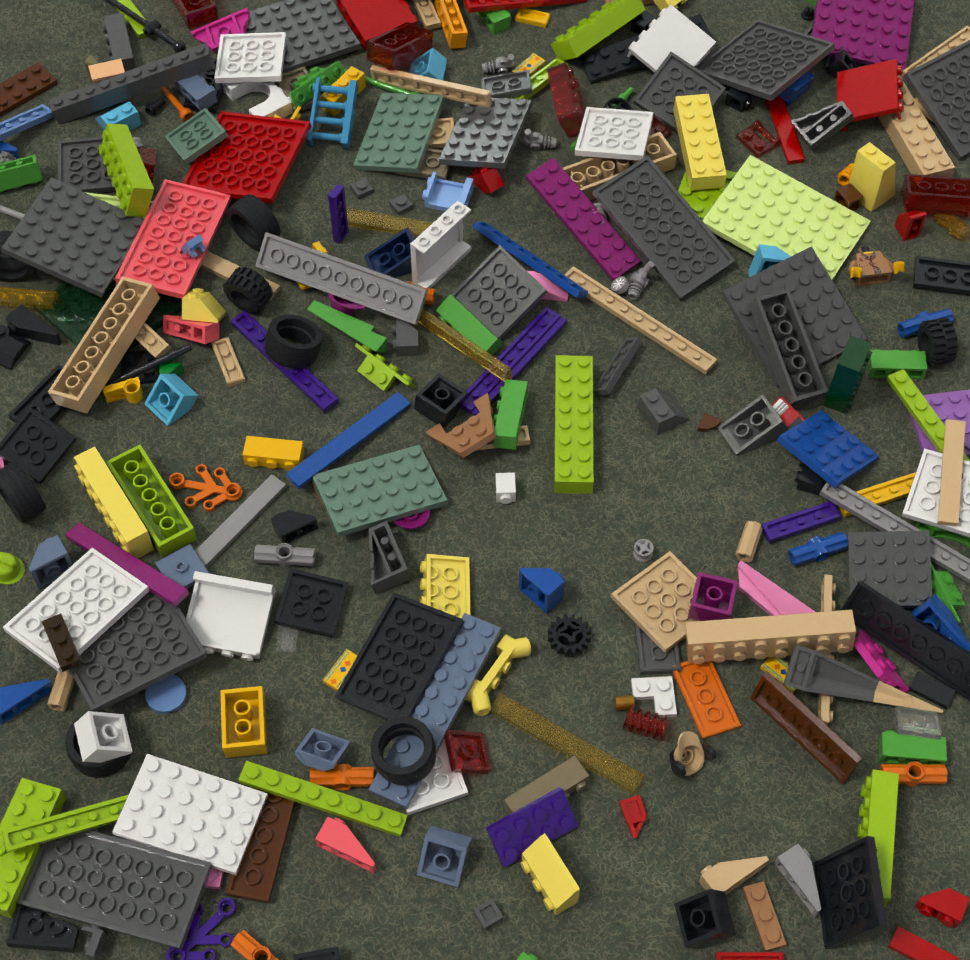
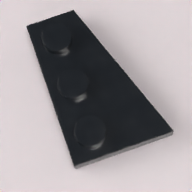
[7,904,79,952]

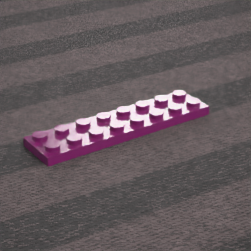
[526,158,641,281]

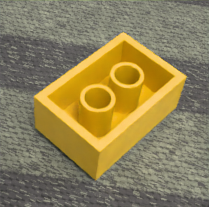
[220,686,268,758]

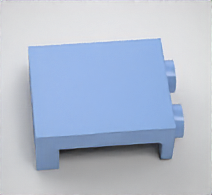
[422,171,473,211]

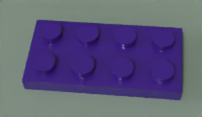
[485,787,578,868]

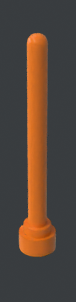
[160,86,194,122]

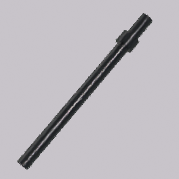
[100,343,193,393]

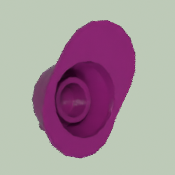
[328,293,366,316]

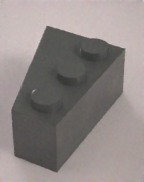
[790,101,854,151]
[369,521,412,594]

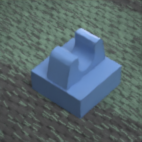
[181,234,205,258]

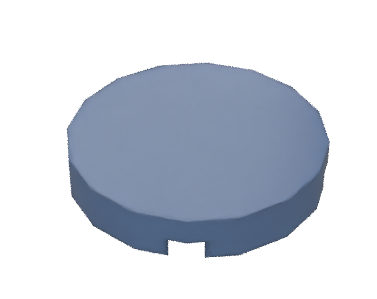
[145,675,187,715]

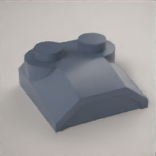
[295,728,351,771]

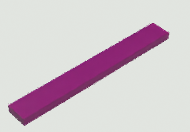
[65,522,189,607]

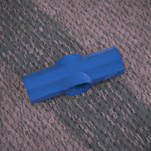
[897,309,954,338]
[788,532,849,566]

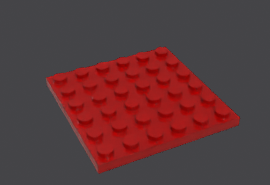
[183,111,312,203]

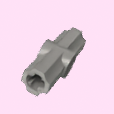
[254,543,316,568]

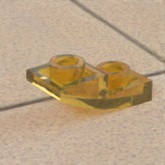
[934,211,970,239]

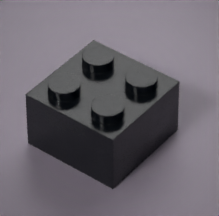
[674,889,736,949]

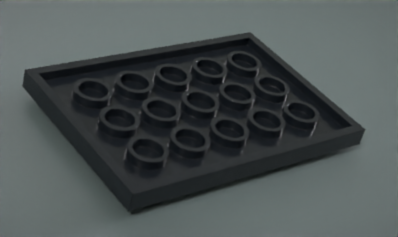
[335,592,464,721]

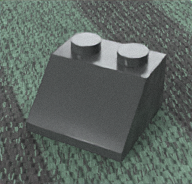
[638,388,689,435]

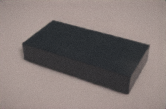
[909,671,956,709]

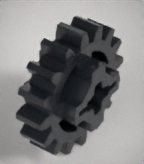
[548,614,591,657]

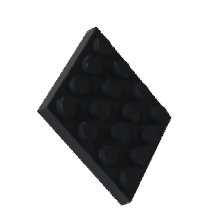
[814,836,887,949]

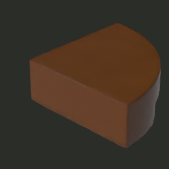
[697,413,722,432]

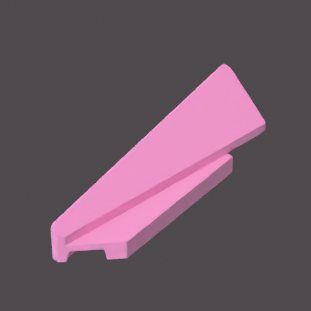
[737,561,815,616]

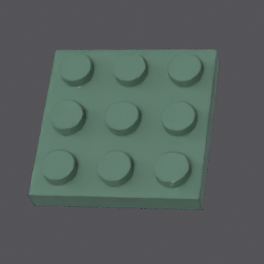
[165,108,229,165]

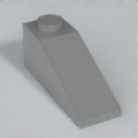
[774,844,821,918]

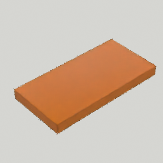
[673,661,741,740]

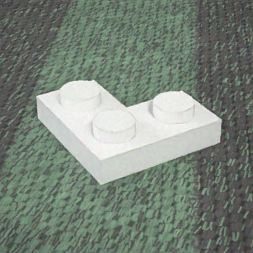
[631,676,677,718]

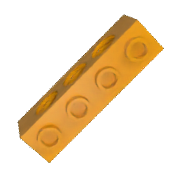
[434,0,468,49]

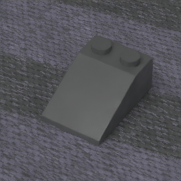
[717,394,789,456]

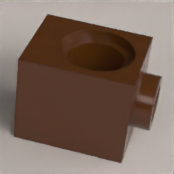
[834,183,863,211]

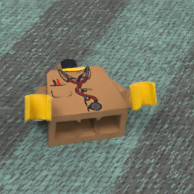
[847,246,905,287]

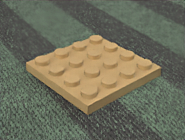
[611,551,700,653]

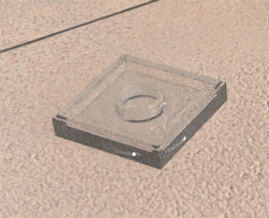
[894,706,942,740]

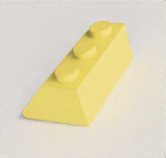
[520,833,580,915]

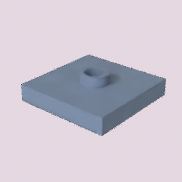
[155,544,208,589]

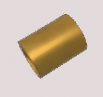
[614,695,635,711]

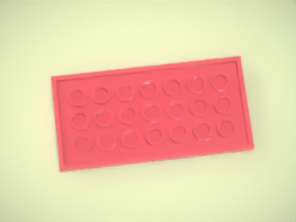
[115,179,231,299]

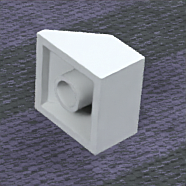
[74,711,133,763]

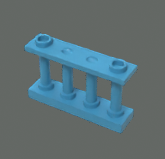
[306,77,358,150]

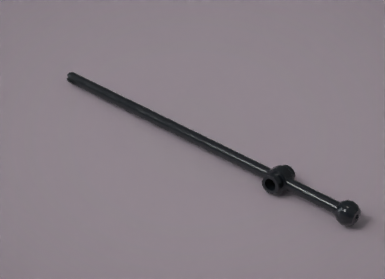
[106,0,186,53]

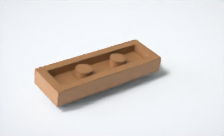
[742,881,787,952]

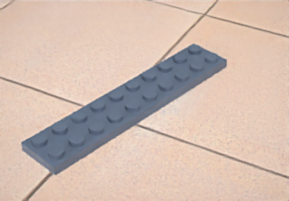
[369,613,501,809]

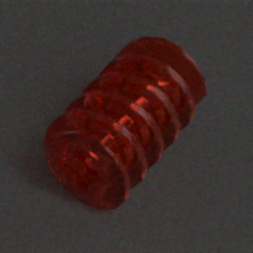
[623,705,669,742]

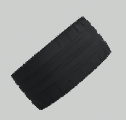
[227,194,281,251]
[0,230,35,283]
[264,314,322,369]
[0,461,46,524]
[65,710,132,778]
[371,716,437,786]

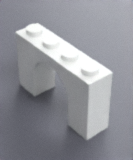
[222,81,293,118]

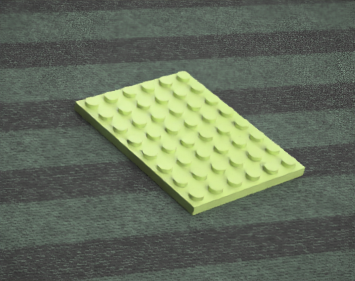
[702,155,871,280]

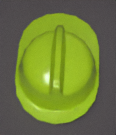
[0,552,25,585]

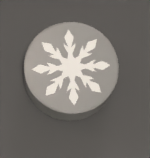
[611,276,629,294]

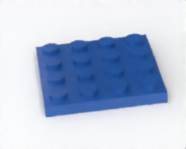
[777,410,879,488]

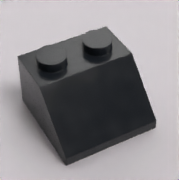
[414,373,468,428]

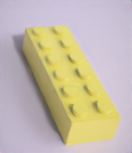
[673,94,727,191]
[74,447,154,558]

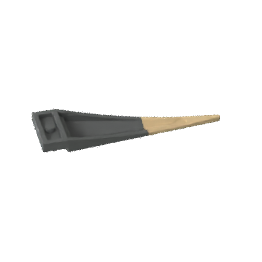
[783,644,944,713]

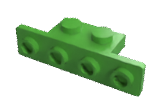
[289,61,345,108]
[931,563,966,624]

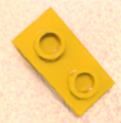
[103,377,143,404]

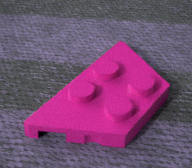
[191,8,250,53]
[854,629,910,693]

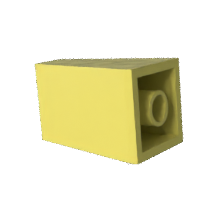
[848,142,896,212]

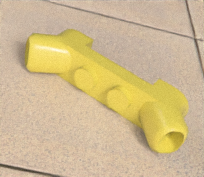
[465,634,531,716]

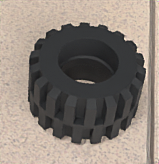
[223,267,273,314]
[918,317,958,366]

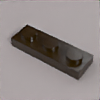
[41,613,83,672]

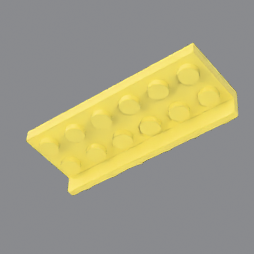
[420,554,470,618]

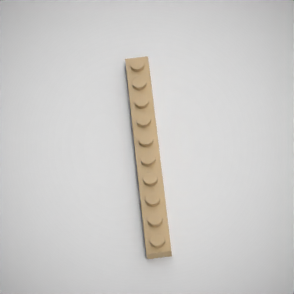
[565,266,717,375]

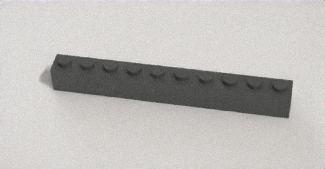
[49,43,216,124]

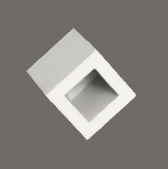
[495,473,516,504]

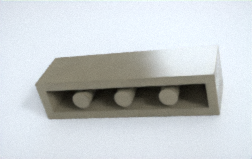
[504,756,589,814]

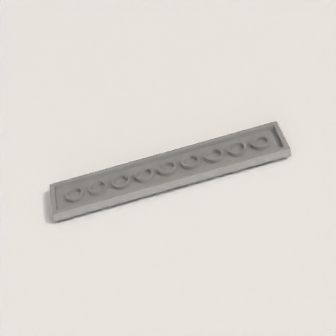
[255,232,428,325]

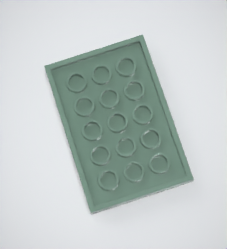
[353,93,445,173]
[312,444,448,537]

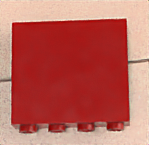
[336,0,418,50]
[837,59,904,132]

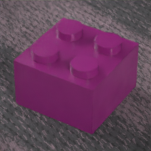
[688,572,738,621]

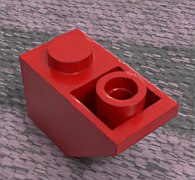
[467,167,504,194]
[914,888,970,928]

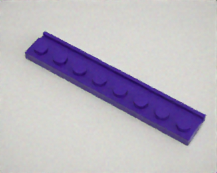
[461,307,567,415]

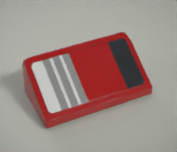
[772,396,805,431]

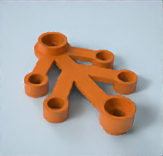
[169,464,243,512]

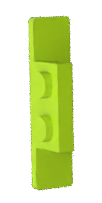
[355,343,416,392]

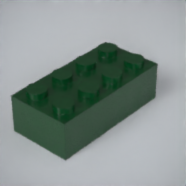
[823,335,873,413]

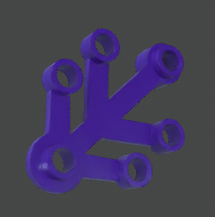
[166,898,236,960]

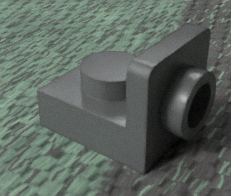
[81,924,107,960]

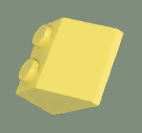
[182,288,226,323]

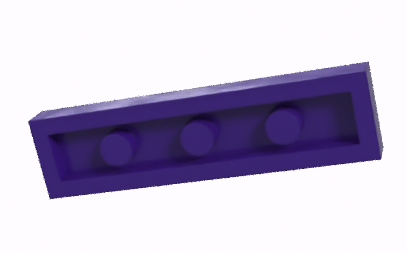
[328,184,349,244]
[761,501,841,543]

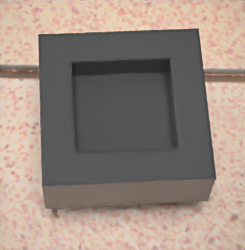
[350,178,374,200]
[389,194,413,216]
[473,899,504,931]

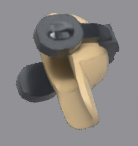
[669,731,716,777]

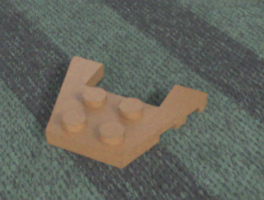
[426,393,496,458]

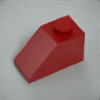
[895,211,927,241]

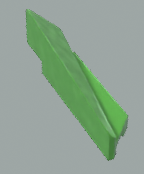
[307,300,387,353]

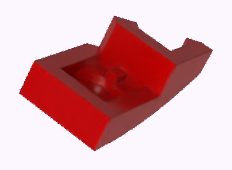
[619,795,647,839]

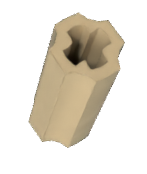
[735,521,763,563]
[47,670,75,711]

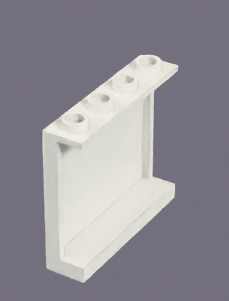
[627,5,716,73]
[410,201,472,288]
[186,571,276,661]

